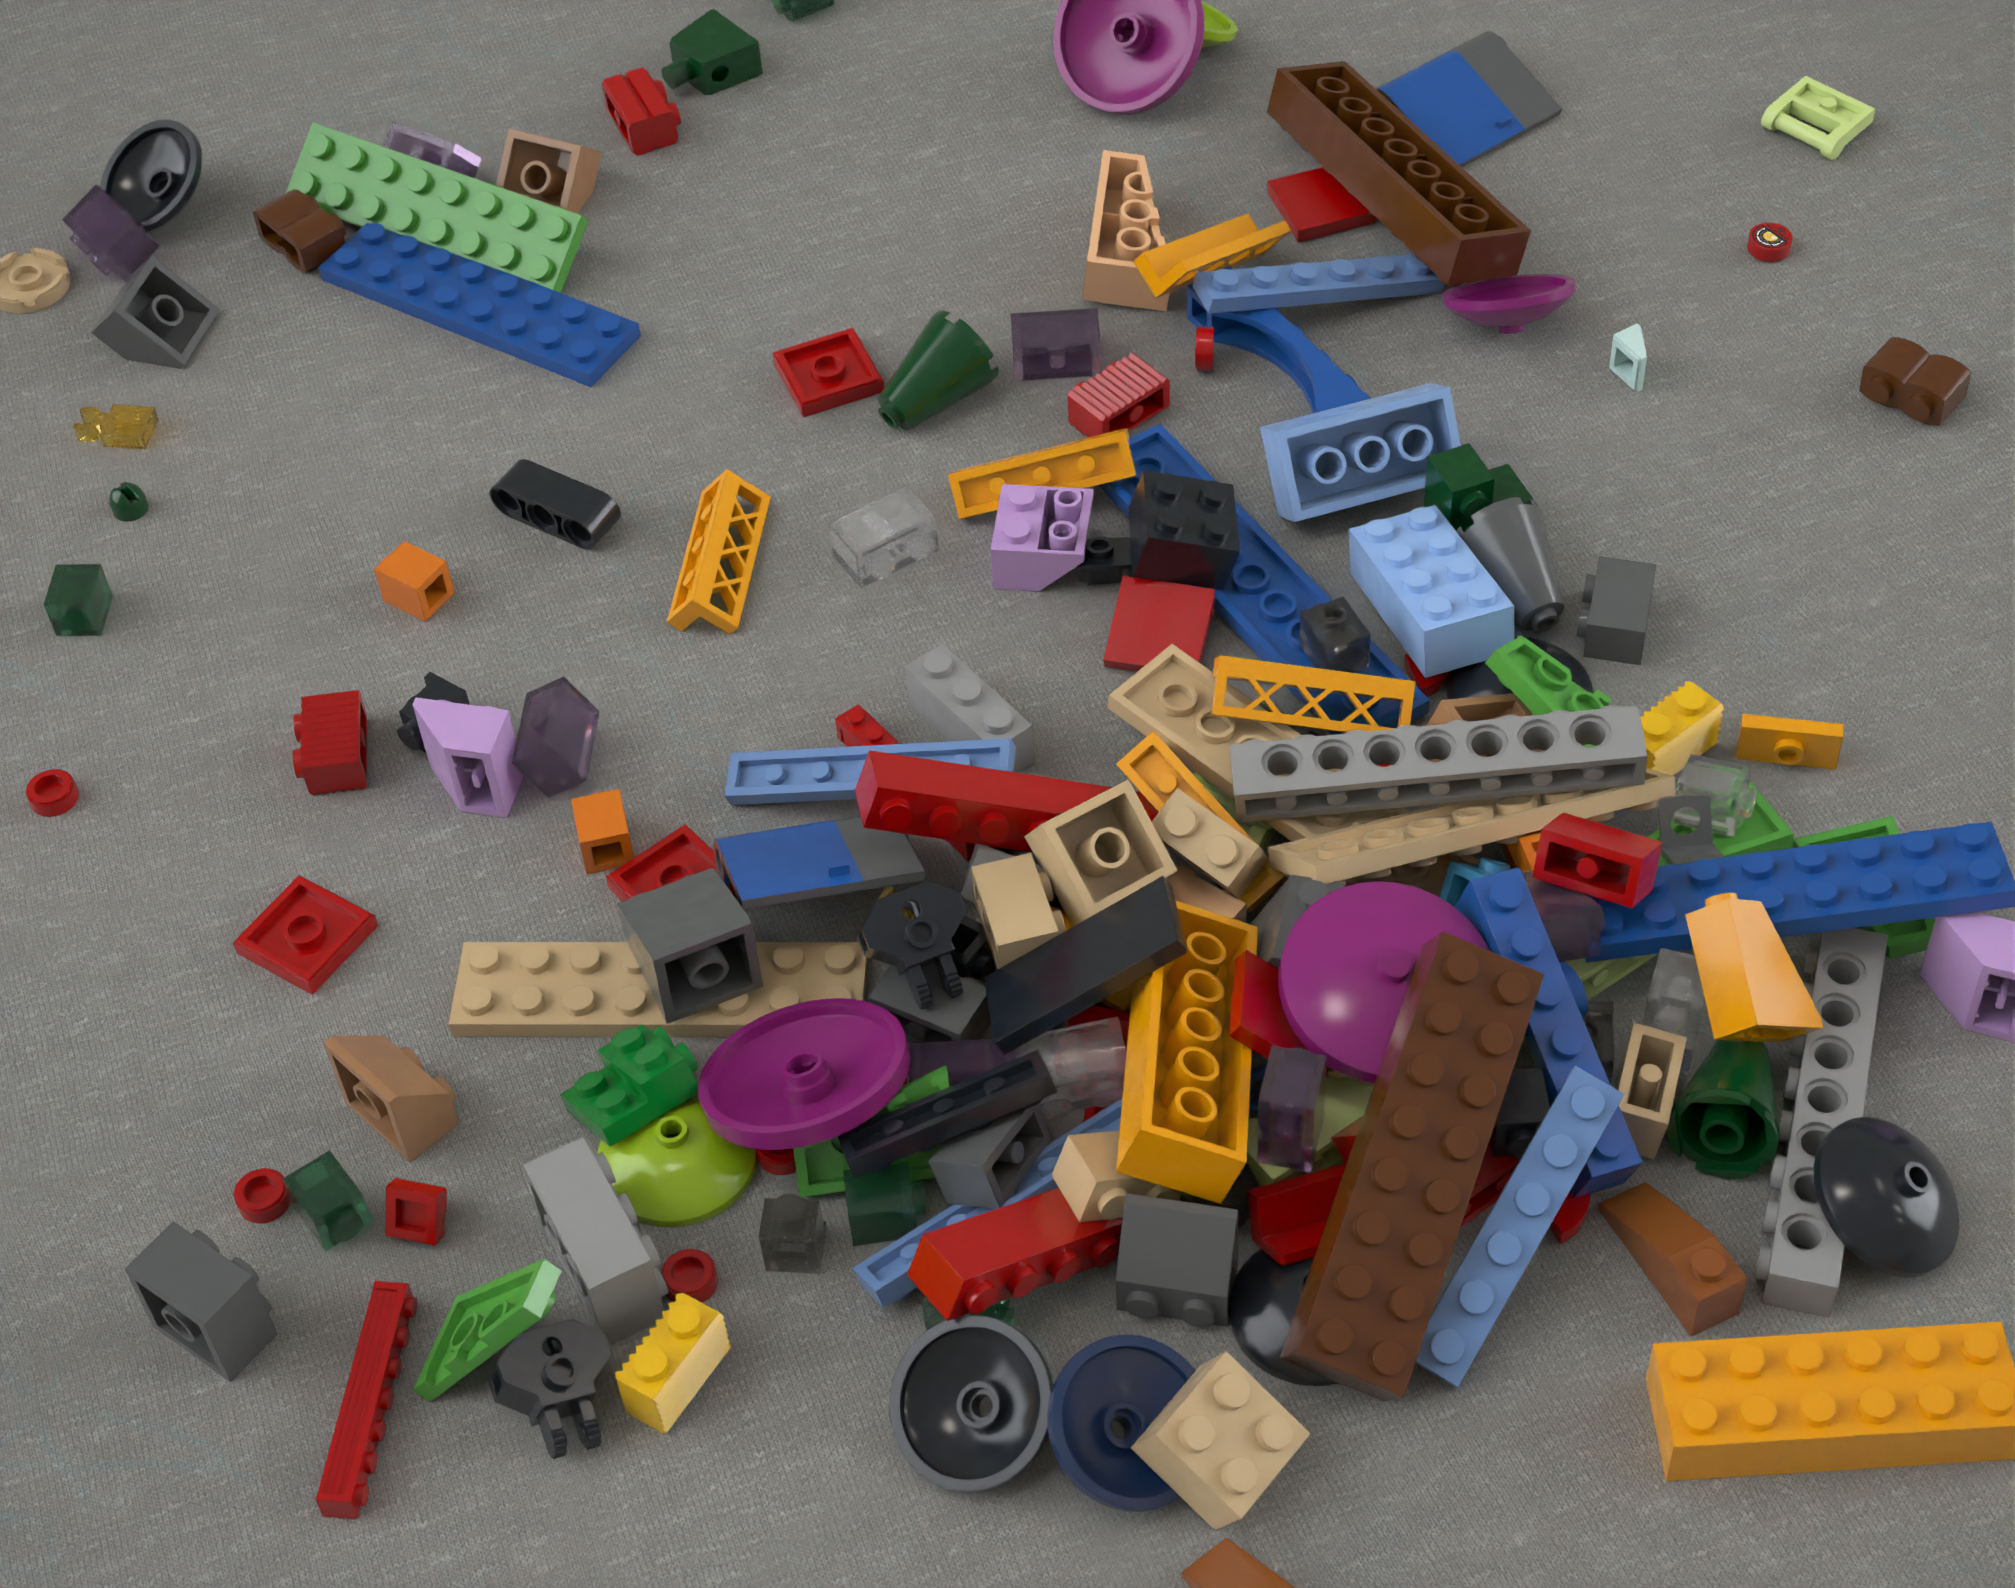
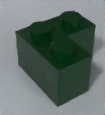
[1424,443,1534,532]

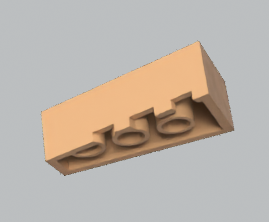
[1082,150,1170,312]

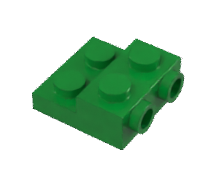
[560,1024,698,1147]

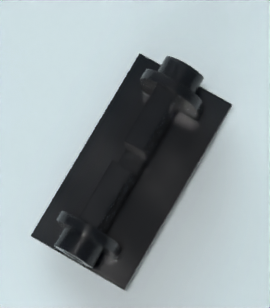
[1077,537,1160,586]

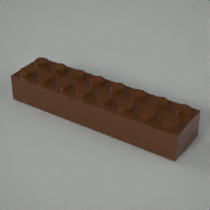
[1267,61,1531,286]
[1279,931,1545,1401]

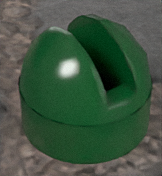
[109,482,148,522]

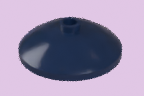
[1047,1335,1195,1512]

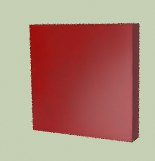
[1267,167,1376,242]
[772,328,884,417]
[1103,576,1216,672]
[606,824,737,902]
[233,875,378,995]
[1229,949,1328,1087]

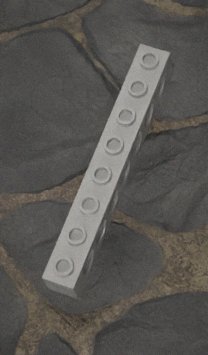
[1229,705,1647,823]
[1754,928,1888,1318]

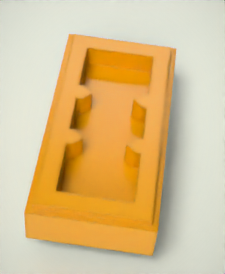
[1735,714,1844,770]

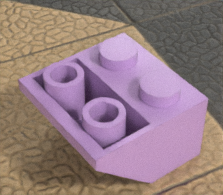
[990,484,1094,591]
[412,698,525,818]
[1920,912,2015,1042]

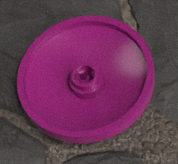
[1053,0,1204,115]
[1278,882,1489,1084]
[698,998,911,1150]

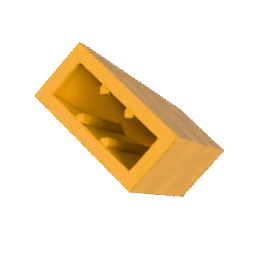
[1685,893,1823,1043]

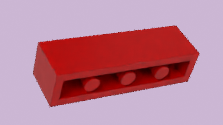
[907,1188,1123,1321]

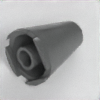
[1456,497,1564,632]

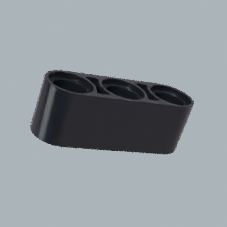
[489,459,621,550]

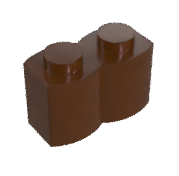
[253,189,346,273]
[1859,337,1971,426]

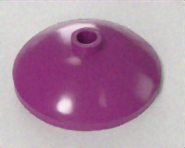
[1443,274,1576,334]

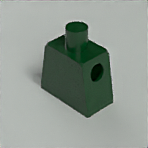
[661,8,763,95]

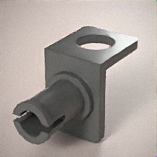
[1658,793,1724,865]

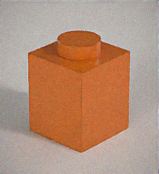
[374,541,455,621]
[571,789,634,874]

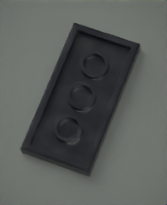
[984,876,1188,1055]

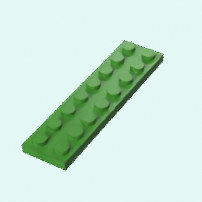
[286,122,589,293]

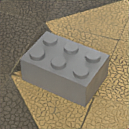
[523,1137,668,1345]

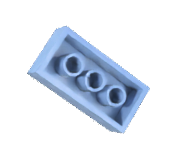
[1260,383,1461,522]
[1349,505,1514,678]

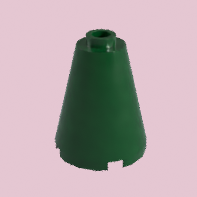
[878,310,999,430]
[1667,1040,1780,1179]

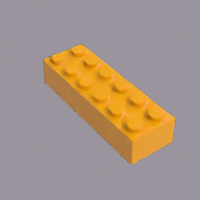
[1116,900,1258,1204]
[1646,1321,2015,1481]

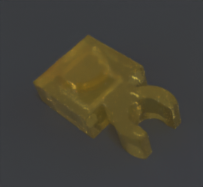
[73,404,159,450]

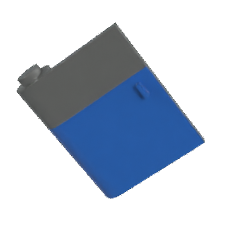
[1376,31,1562,167]
[714,816,925,909]

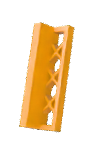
[1133,213,1291,298]
[948,428,1137,519]
[667,469,771,634]
[1211,655,1416,733]
[1116,731,1288,913]

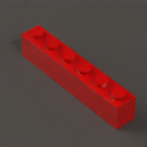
[855,750,1159,852]

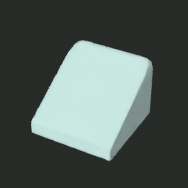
[1609,324,1647,392]

